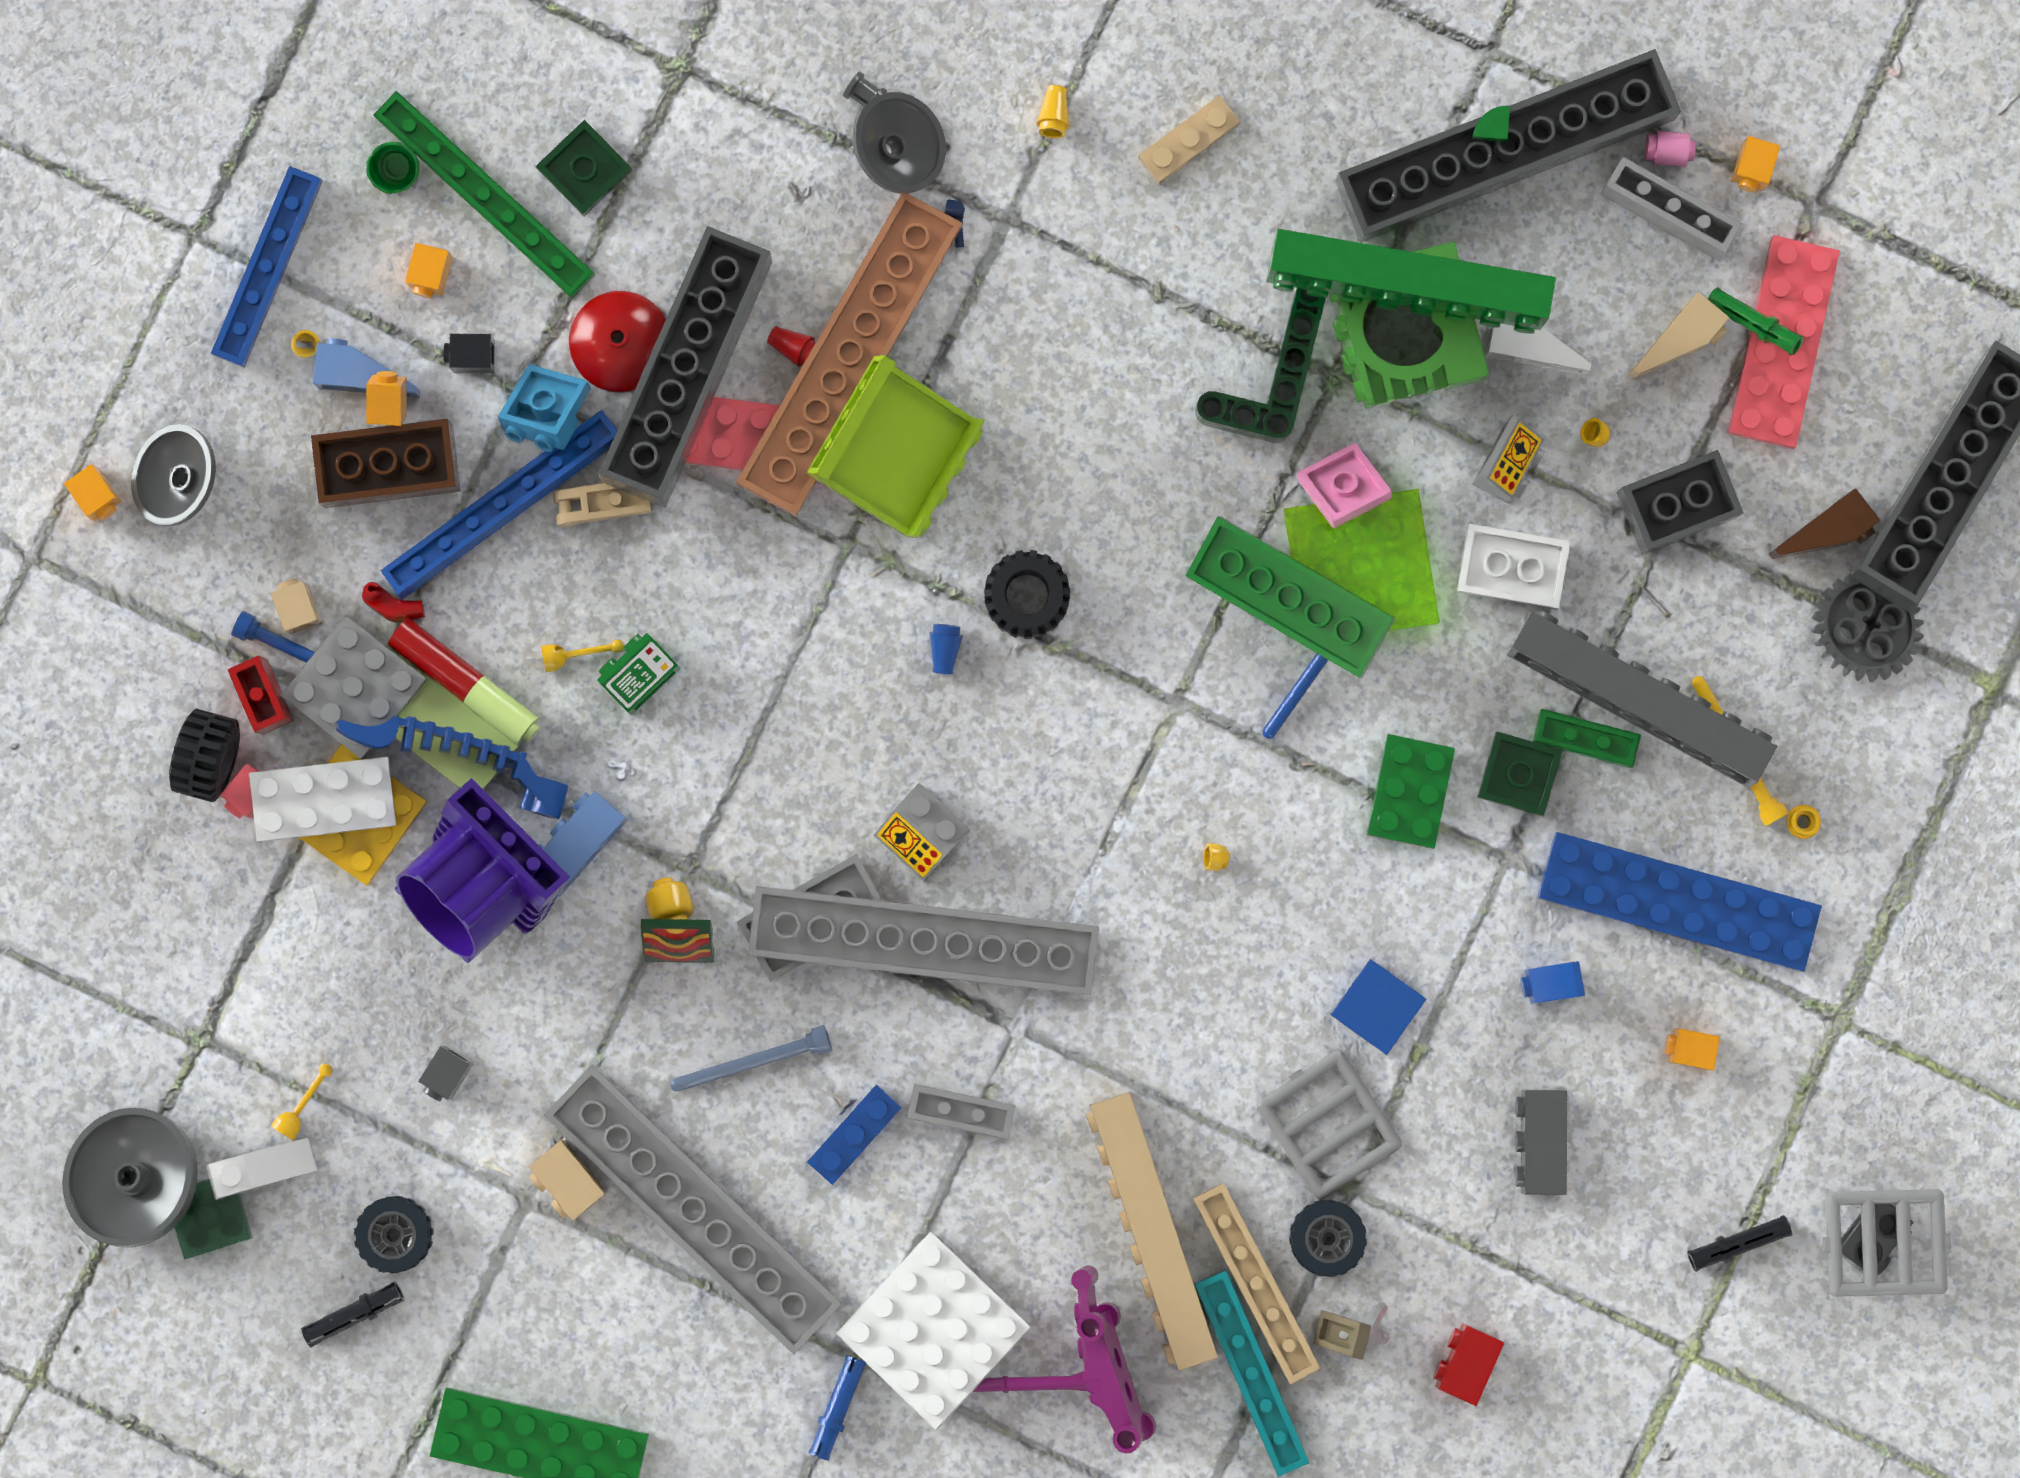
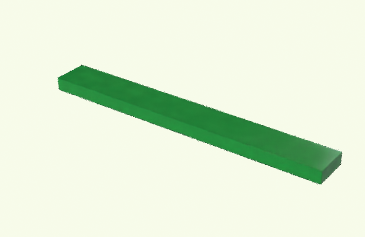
[373,91,595,299]

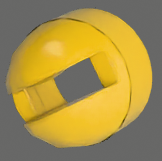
[291,330,320,358]
[1580,418,1611,447]
[1203,843,1231,871]

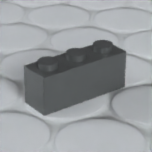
[1515,1090,1567,1195]

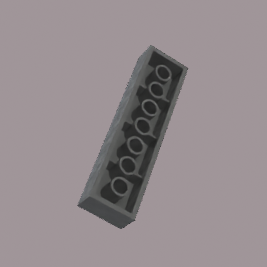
[599,226,772,508]
[1850,340,2020,612]
[1507,611,1778,788]

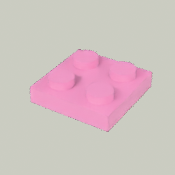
[1297,442,1392,529]

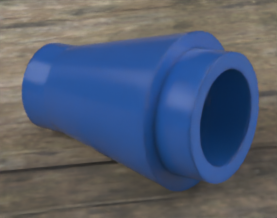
[929,624,963,674]

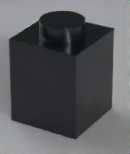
[443,334,495,373]

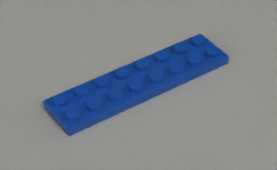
[1537,832,1822,972]

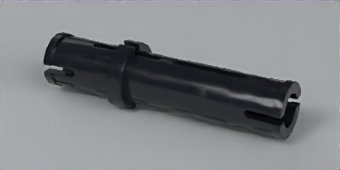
[1687,1215,1792,1272]
[301,1281,404,1348]

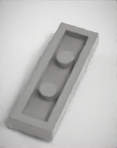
[907,1084,1016,1139]

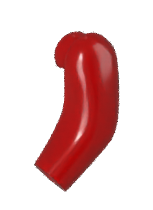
[362,582,425,623]

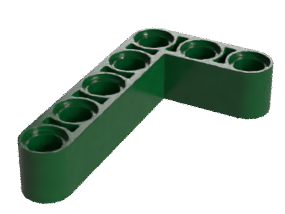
[1195,288,1326,443]

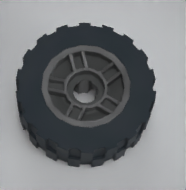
[354,1196,434,1274]
[1289,1200,1367,1277]

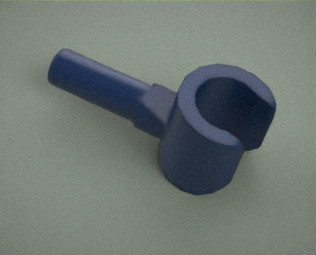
[945,199,965,248]

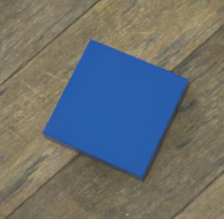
[1330,959,1426,1055]

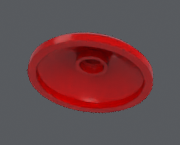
[569,291,666,393]

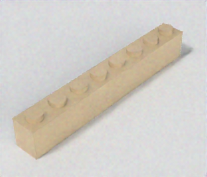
[1086,1092,1218,1371]

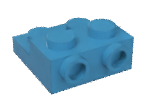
[498,364,591,452]

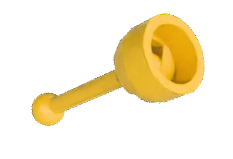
[541,639,624,673]
[271,1063,333,1141]

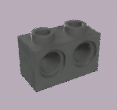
[1841,1204,1914,1275]

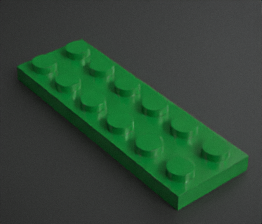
[1185,516,1396,678]
[429,1387,649,1478]

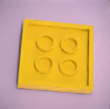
[298,744,428,886]

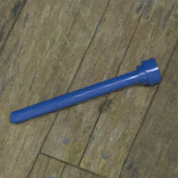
[231,611,315,663]
[1263,653,1328,739]

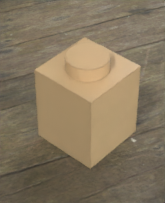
[271,579,322,635]

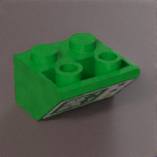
[597,633,681,715]

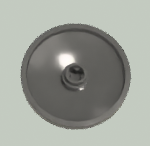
[62,1108,198,1248]

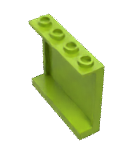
[806,355,985,538]

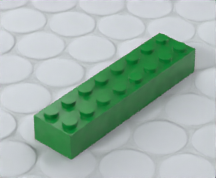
[1266,228,1556,334]

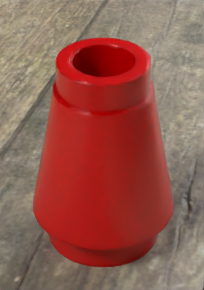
[767,326,816,367]

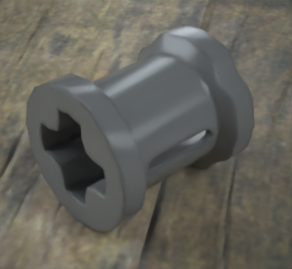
[843,71,887,106]

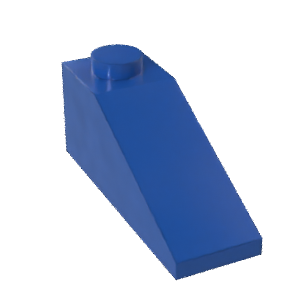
[1520,961,1585,1004]

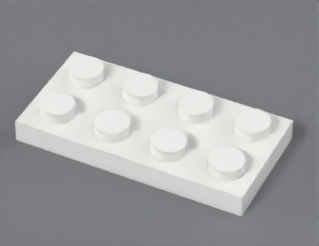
[249,757,396,842]

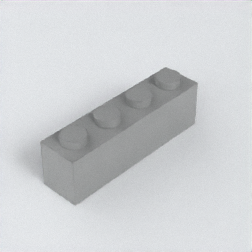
[1601,157,1742,261]

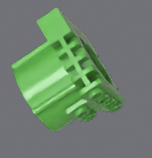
[1329,241,1489,409]

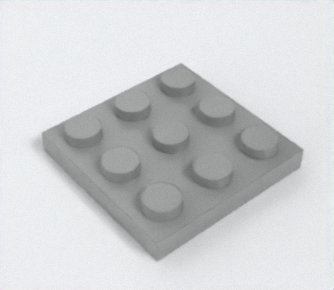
[281,615,427,760]

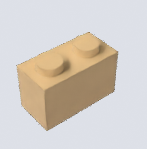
[529,1140,608,1221]

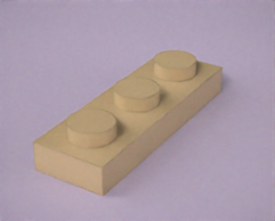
[1138,95,1240,185]

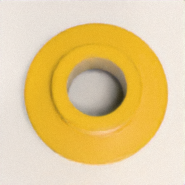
[1786,805,1821,839]

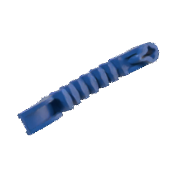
[336,716,569,820]

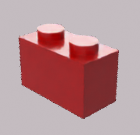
[227,655,294,735]
[1433,1323,1505,1407]

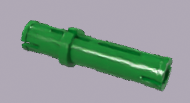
[1708,287,1804,356]

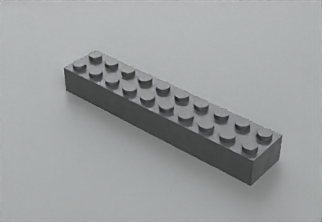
[1335,49,1681,243]

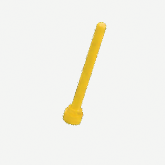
[1692,676,1789,826]

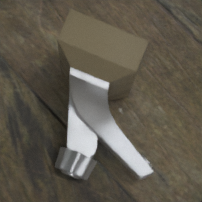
[1313,1302,1390,1360]

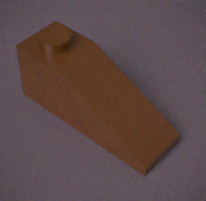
[1769,488,1881,559]

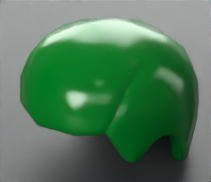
[366,142,419,194]

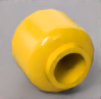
[645,877,694,919]

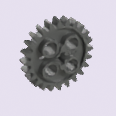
[1811,573,1924,682]

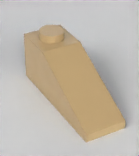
[1628,292,1730,379]

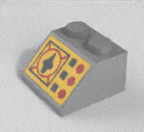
[1473,415,1545,503]
[874,783,970,881]

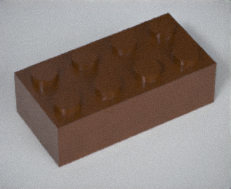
[311,419,461,508]

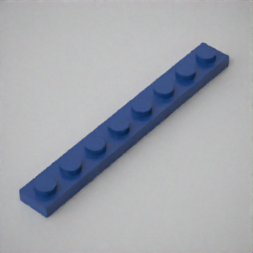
[380,410,617,600]

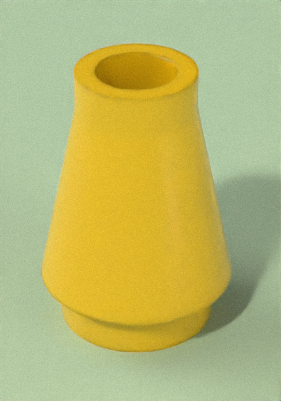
[1036,85,1070,138]

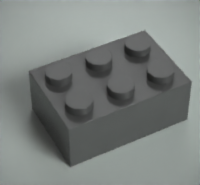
[1616,450,1744,555]

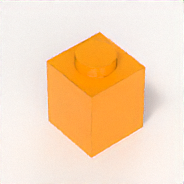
[1731,136,1781,193]
[405,243,453,299]
[366,371,407,426]
[63,464,122,521]
[1664,1028,1720,1071]

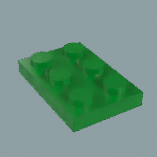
[1366,734,1455,849]

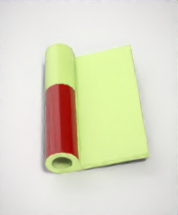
[388,618,540,790]

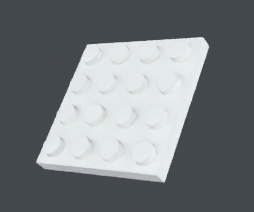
[836,1232,1032,1430]

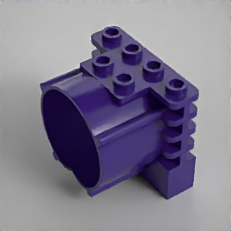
[394,778,570,963]

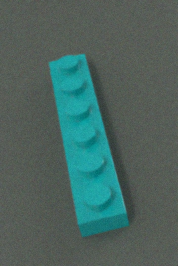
[1194,1270,1310,1477]

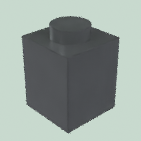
[418,1046,474,1102]

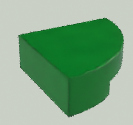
[1472,106,1510,142]

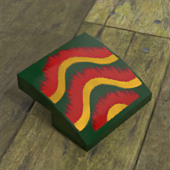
[641,919,714,963]

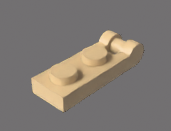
[553,483,652,527]

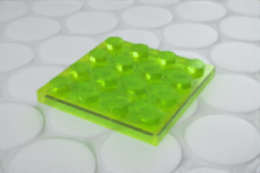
[1283,488,1440,632]

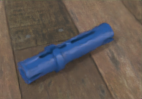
[808,1355,867,1461]

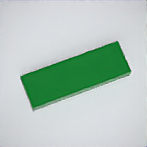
[1532,709,1641,768]

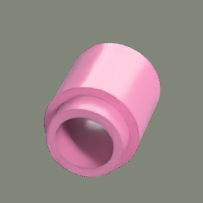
[1644,131,1696,167]

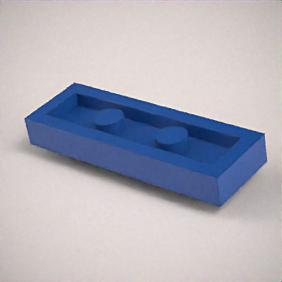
[807,1085,902,1185]

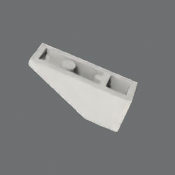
[1485,324,1591,376]
[206,1138,317,1200]

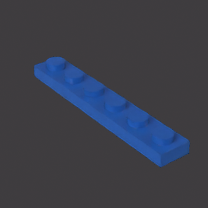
[211,166,323,368]

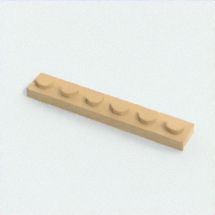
[1193,1183,1321,1384]

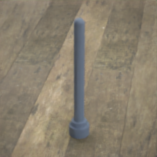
[670,1025,832,1092]

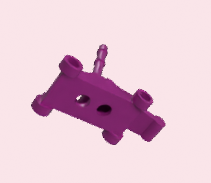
[973,1265,1156,1454]

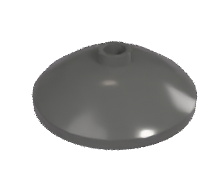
[852,92,946,194]
[131,424,216,526]

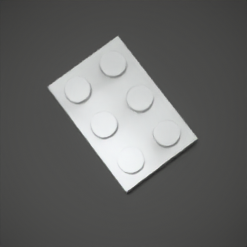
[1456,523,1570,610]

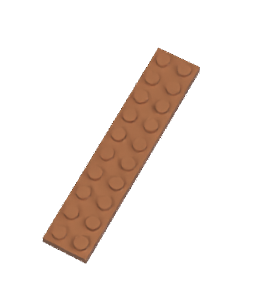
[736,194,963,517]

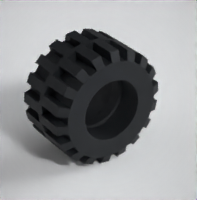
[984,550,1070,639]
[169,708,240,803]

